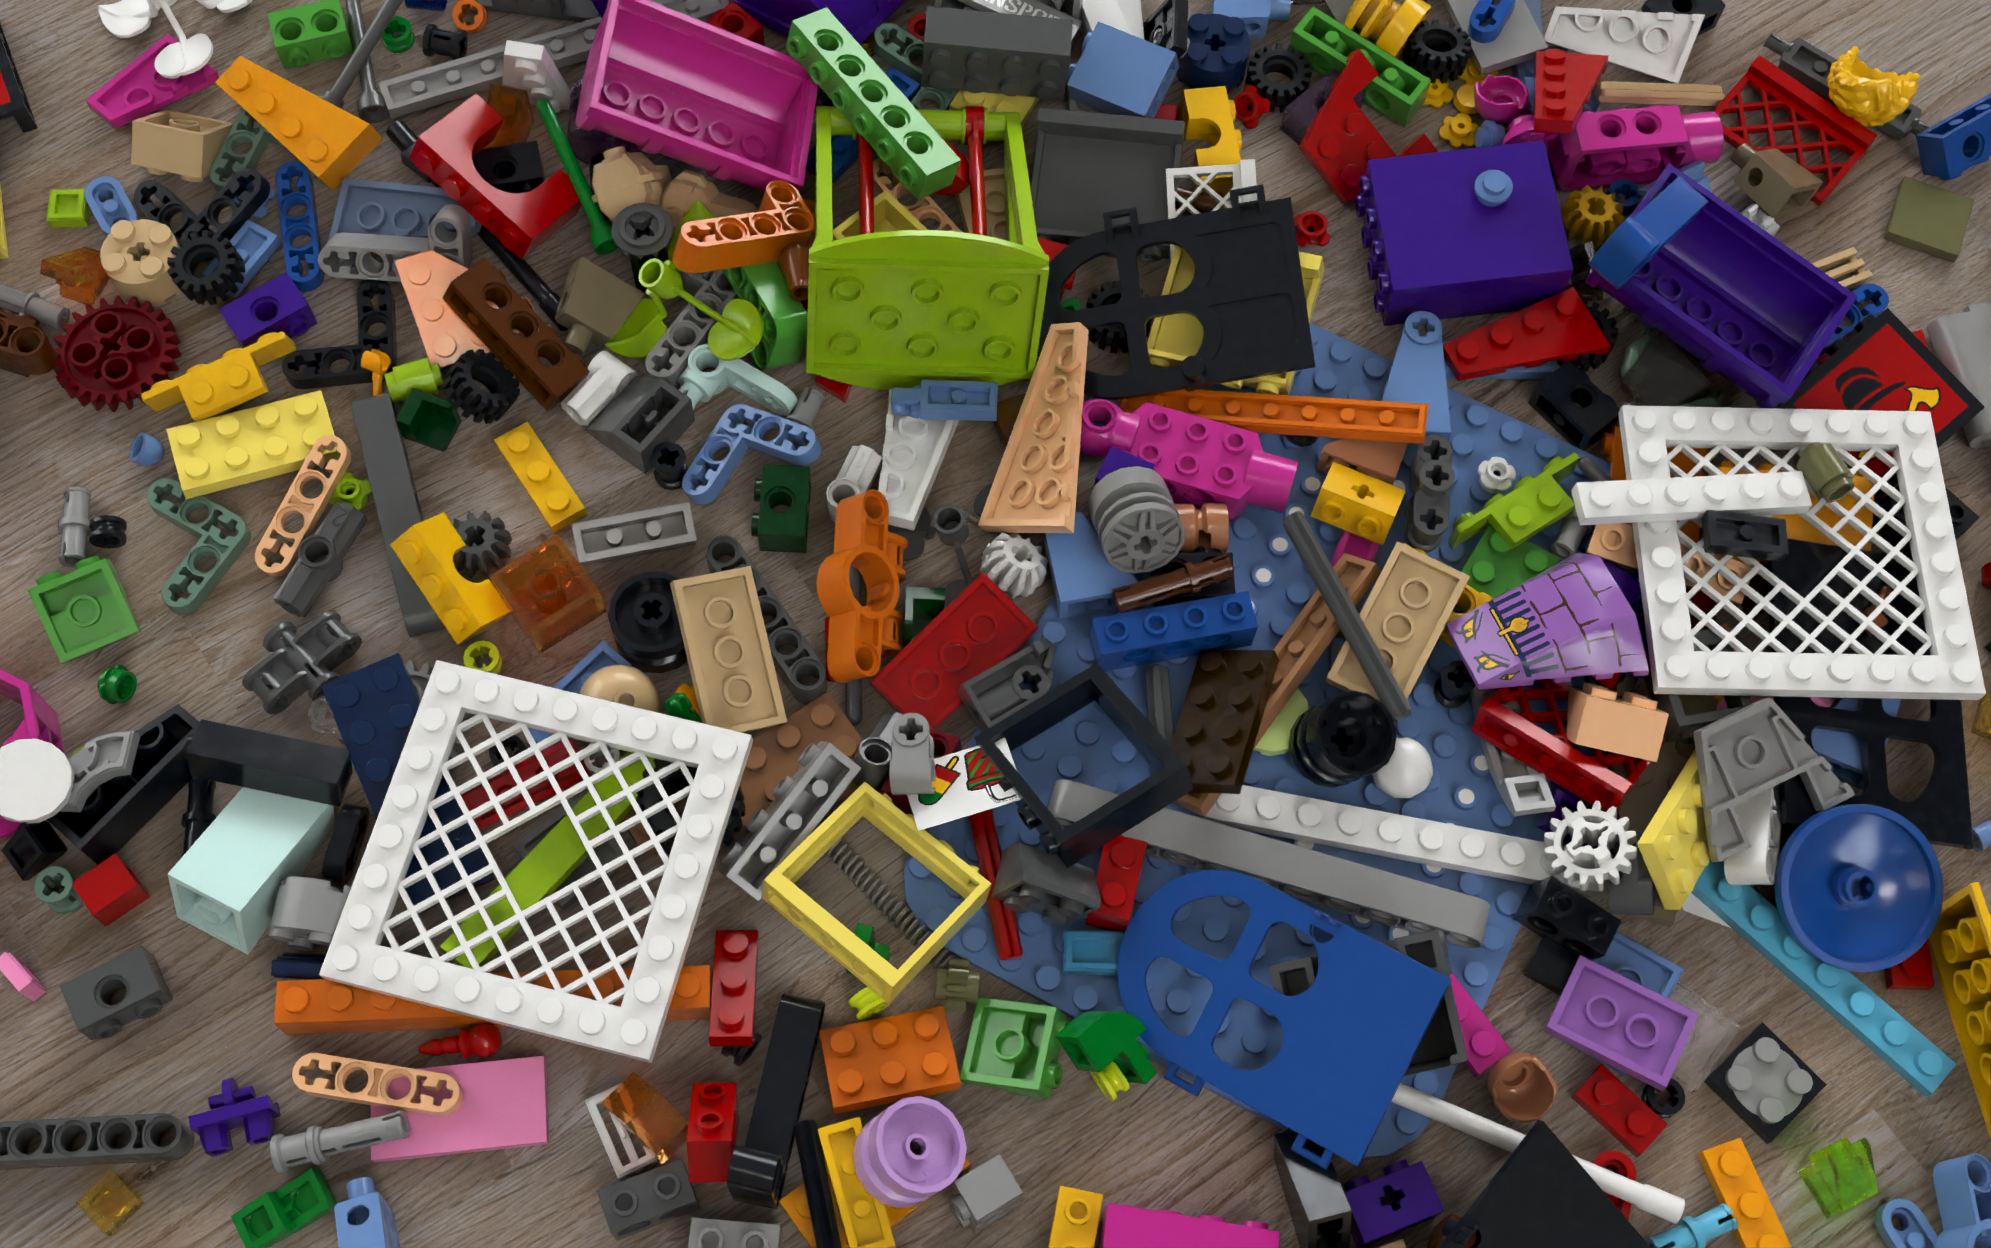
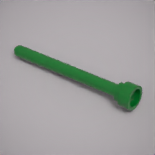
[536,97,619,255]

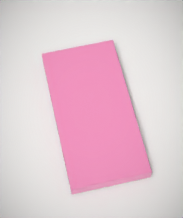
[370,1056,549,1163]

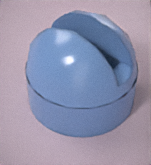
[129,432,164,466]

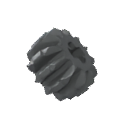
[453,511,512,578]

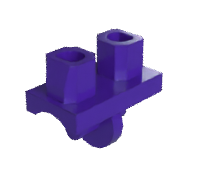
[188,1078,281,1157]

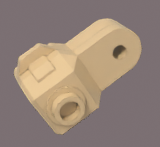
[591,146,672,222]
[660,169,758,237]

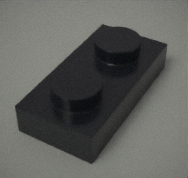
[1701,510,1789,562]

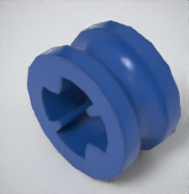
[1606,179,1641,216]

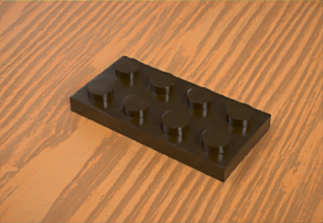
[1170,650,1279,794]

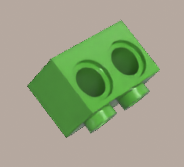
[267,0,354,69]

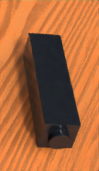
[183,719,353,807]

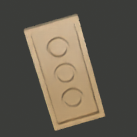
[1325,541,1470,702]
[670,566,787,733]

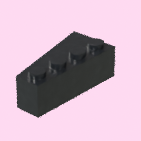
[46,704,200,865]

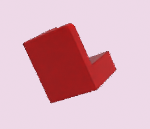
[72,853,150,926]

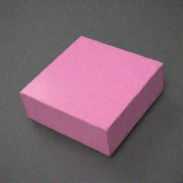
[0,951,46,1002]

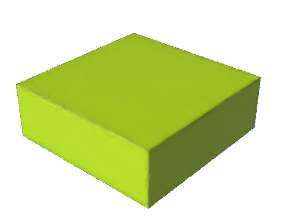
[46,188,90,228]

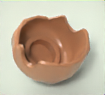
[1487,1052,1558,1123]

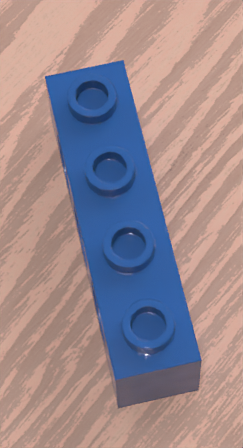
[1916,94,1991,180]
[1089,591,1258,671]

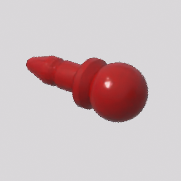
[418,1023,502,1058]

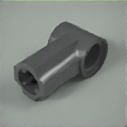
[853,712,903,791]
[1609,831,1654,915]

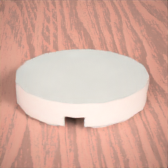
[0,738,74,824]

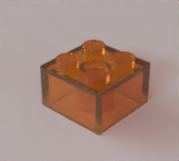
[489,534,607,654]

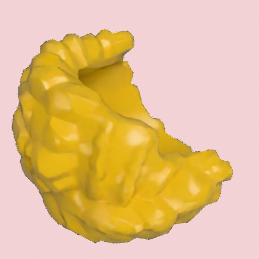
[1826,46,1920,127]

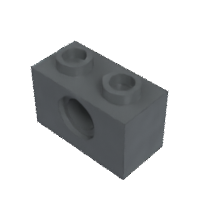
[60,945,173,1040]

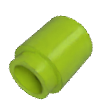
[384,357,444,403]

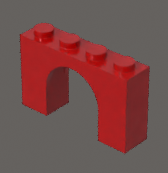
[409,94,582,260]

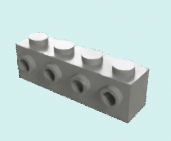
[719,741,861,901]

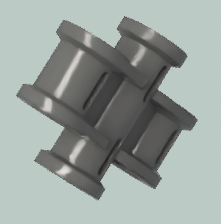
[1405,435,1455,552]
[242,610,362,714]

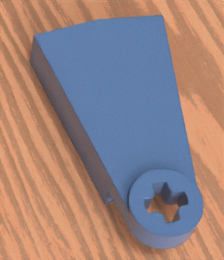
[1381,311,1452,441]

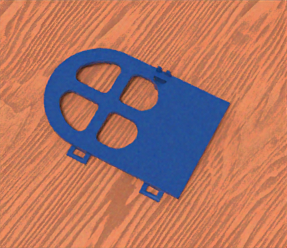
[1117,870,1452,1170]

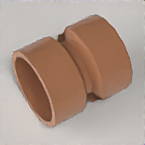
[1174,503,1229,553]

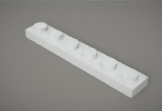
[1571,471,1812,525]

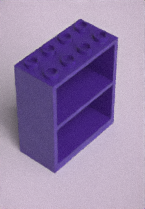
[1355,140,1574,326]

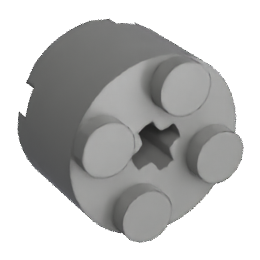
[268,876,351,951]

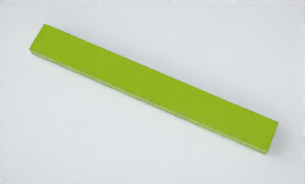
[440,713,667,969]

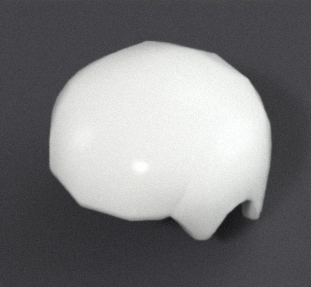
[1372,737,1433,798]

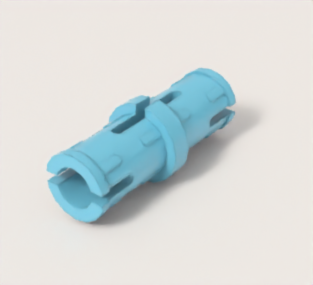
[1647,1203,1738,1248]

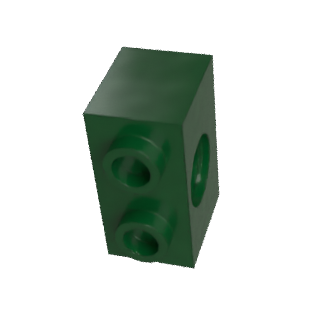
[751,464,812,553]

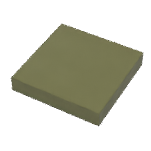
[1884,176,1974,263]

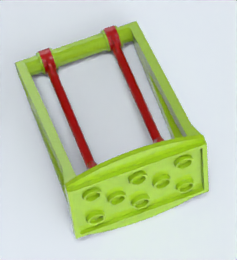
[806,105,1049,391]

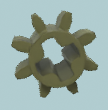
[935,958,980,1013]

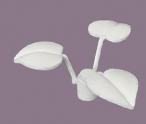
[98,0,253,79]

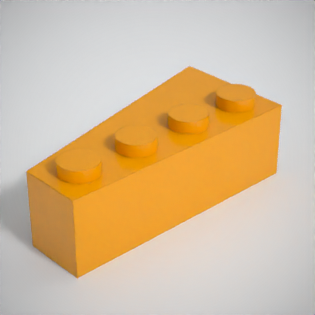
[215,56,383,191]

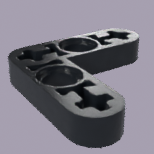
[134,168,270,262]
[282,280,397,389]

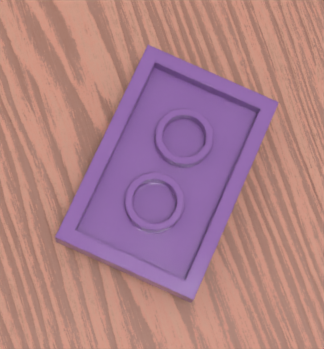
[1543,955,1699,1092]

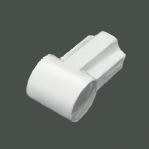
[561,351,637,426]
[826,444,883,522]

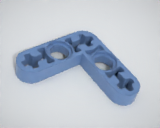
[682,404,822,505]

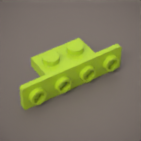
[1448,452,1580,549]

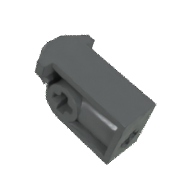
[957,638,1057,733]

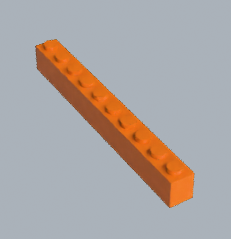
[274,965,713,1035]

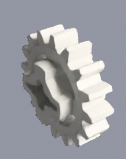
[1544,801,1637,891]

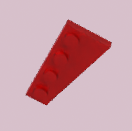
[1533,49,1609,134]
[1443,287,1611,381]

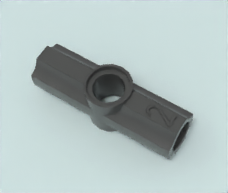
[273,501,368,617]

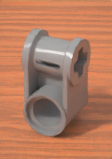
[889,713,936,795]

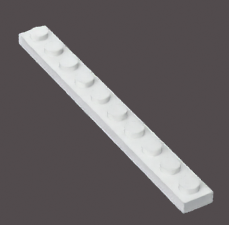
[1203,785,1613,899]

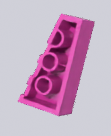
[1098,1203,1280,1248]

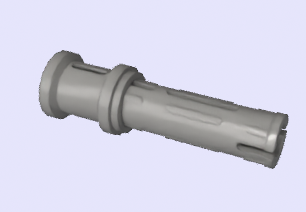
[270,1110,410,1174]

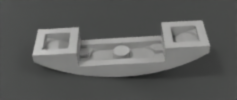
[1470,686,1556,816]

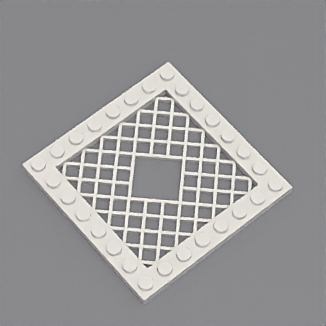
[1618,405,1986,700]
[319,660,754,1063]

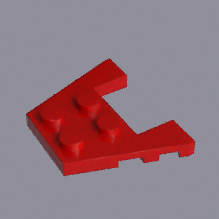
[1298,49,1438,203]

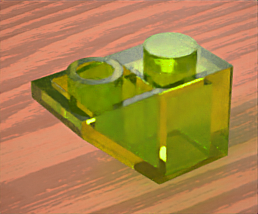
[1798,1137,1878,1218]

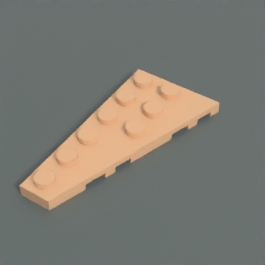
[977,322,1089,533]

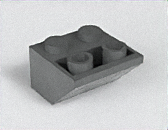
[586,376,695,474]
[991,842,1101,926]

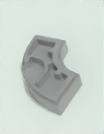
[59,730,140,812]

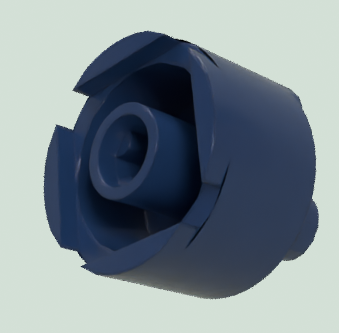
[1176,13,1251,94]

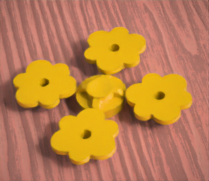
[1422,58,1524,148]

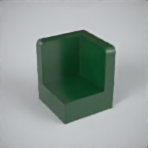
[396,388,461,452]
[903,586,945,648]

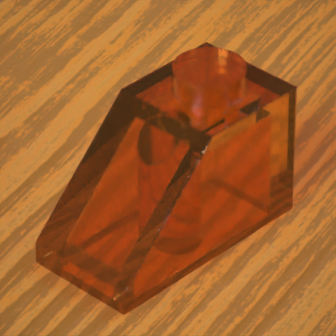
[602,1072,688,1165]

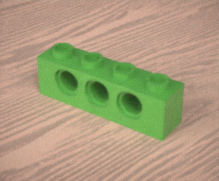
[1290,6,1431,128]

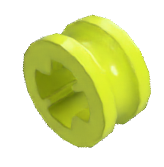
[463,640,503,674]
[848,987,890,1021]
[1090,1061,1130,1102]

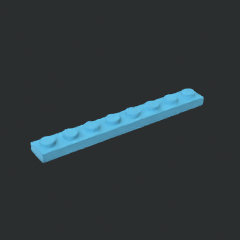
[1691,859,1957,1097]

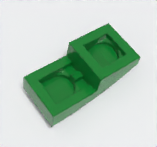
[231,1168,337,1248]

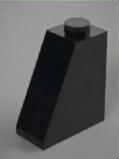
[1274,1128,1352,1248]

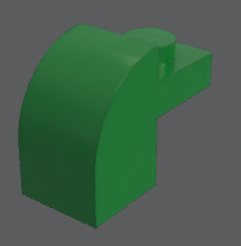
[1055,1010,1157,1084]

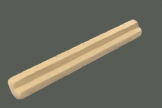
[1594,81,1724,106]

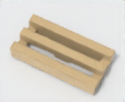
[1811,247,1873,290]

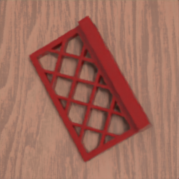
[1713,55,1877,206]
[1471,679,1665,812]

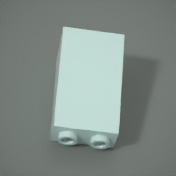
[167,787,336,955]

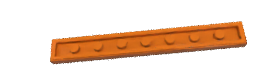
[1119,389,1429,444]

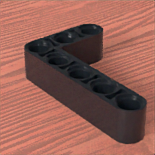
[727,994,825,1209]

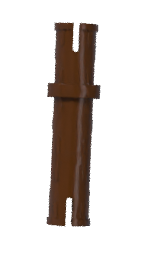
[1112,554,1234,613]

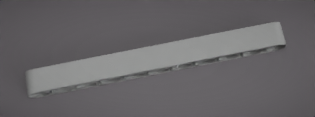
[1047,779,1490,948]

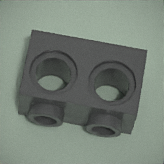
[597,1159,700,1241]

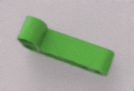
[722,261,807,371]

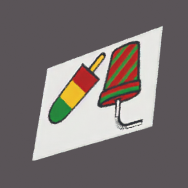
[907,737,1021,831]

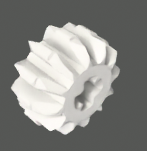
[980,532,1048,599]

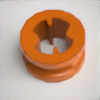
[452,0,488,34]

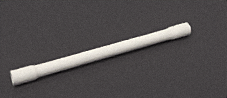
[1391,1083,1685,1224]

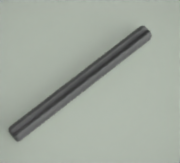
[1283,511,1411,722]

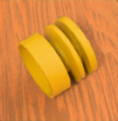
[1344,0,1432,58]

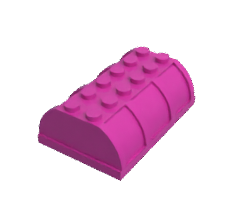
[575,0,818,193]

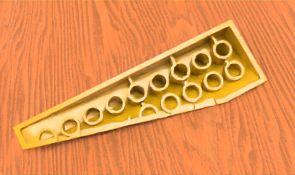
[1928,882,1991,1139]

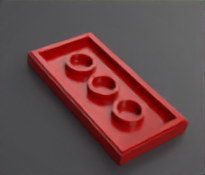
[869,572,1039,730]

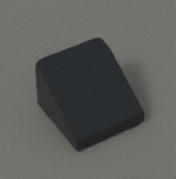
[1,821,68,881]

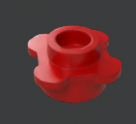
[1234,85,1271,129]
[1294,211,1330,247]

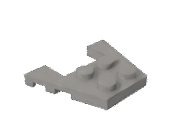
[1693,698,1855,862]

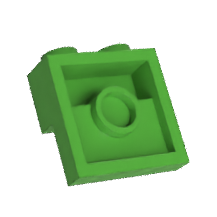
[27,555,141,664]
[960,997,1069,1100]

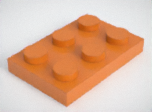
[819,1005,961,1115]

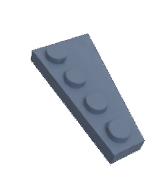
[328,178,481,241]

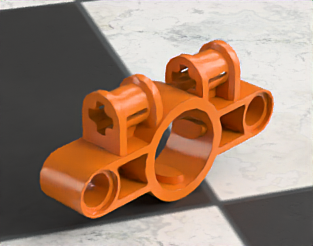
[817,489,908,683]

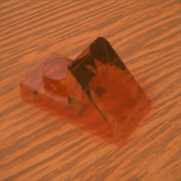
[40,247,110,305]

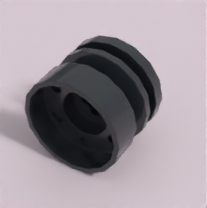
[1289,690,1396,788]

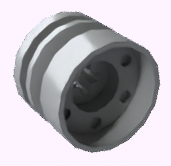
[1088,466,1185,574]

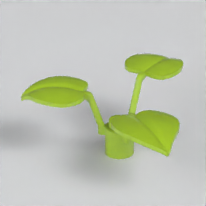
[604,200,764,361]

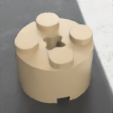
[100,219,182,307]

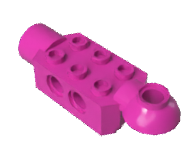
[1501,105,1724,192]
[1080,399,1299,520]

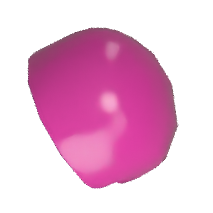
[1474,74,1529,124]

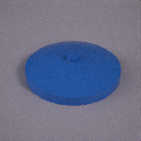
[1774,804,1944,972]

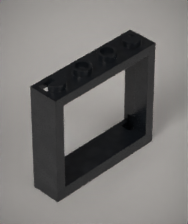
[974,663,1193,868]

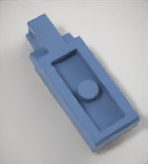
[891,380,998,421]

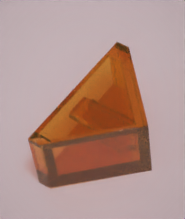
[483,82,534,149]

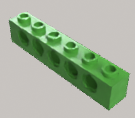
[785,7,961,200]

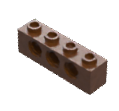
[442,258,590,412]

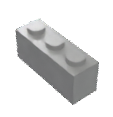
[571,502,697,567]

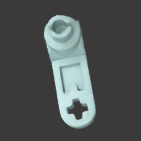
[678,343,798,416]

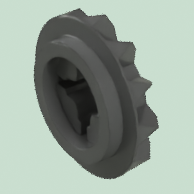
[612,203,674,260]

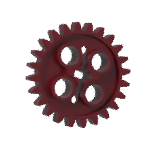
[53,296,182,412]

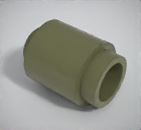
[1797,442,1855,503]

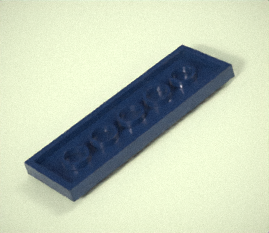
[321,653,495,911]

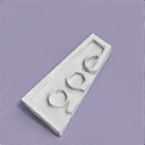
[1544,6,1705,84]
[502,40,574,113]
[878,389,959,531]

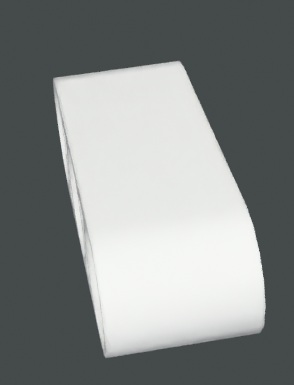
[1724,784,1782,885]

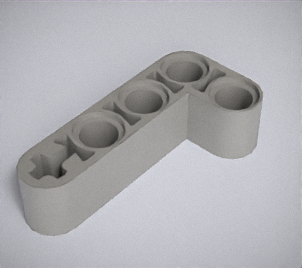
[318,204,472,282]
[645,270,739,390]

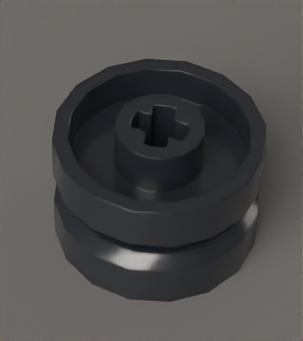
[608,572,688,673]

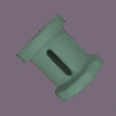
[34,866,84,914]

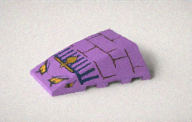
[1446,553,1649,690]

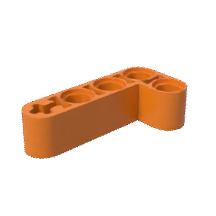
[672,180,815,273]

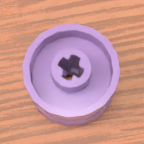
[853,1096,967,1208]

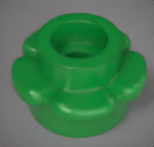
[97,665,137,704]

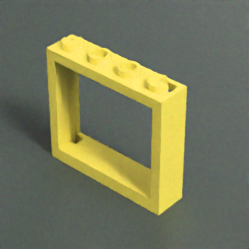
[762,782,992,1004]

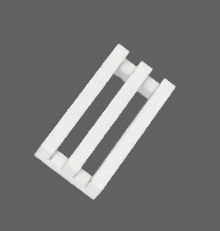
[585,1081,660,1181]

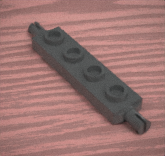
[1763,33,1930,141]

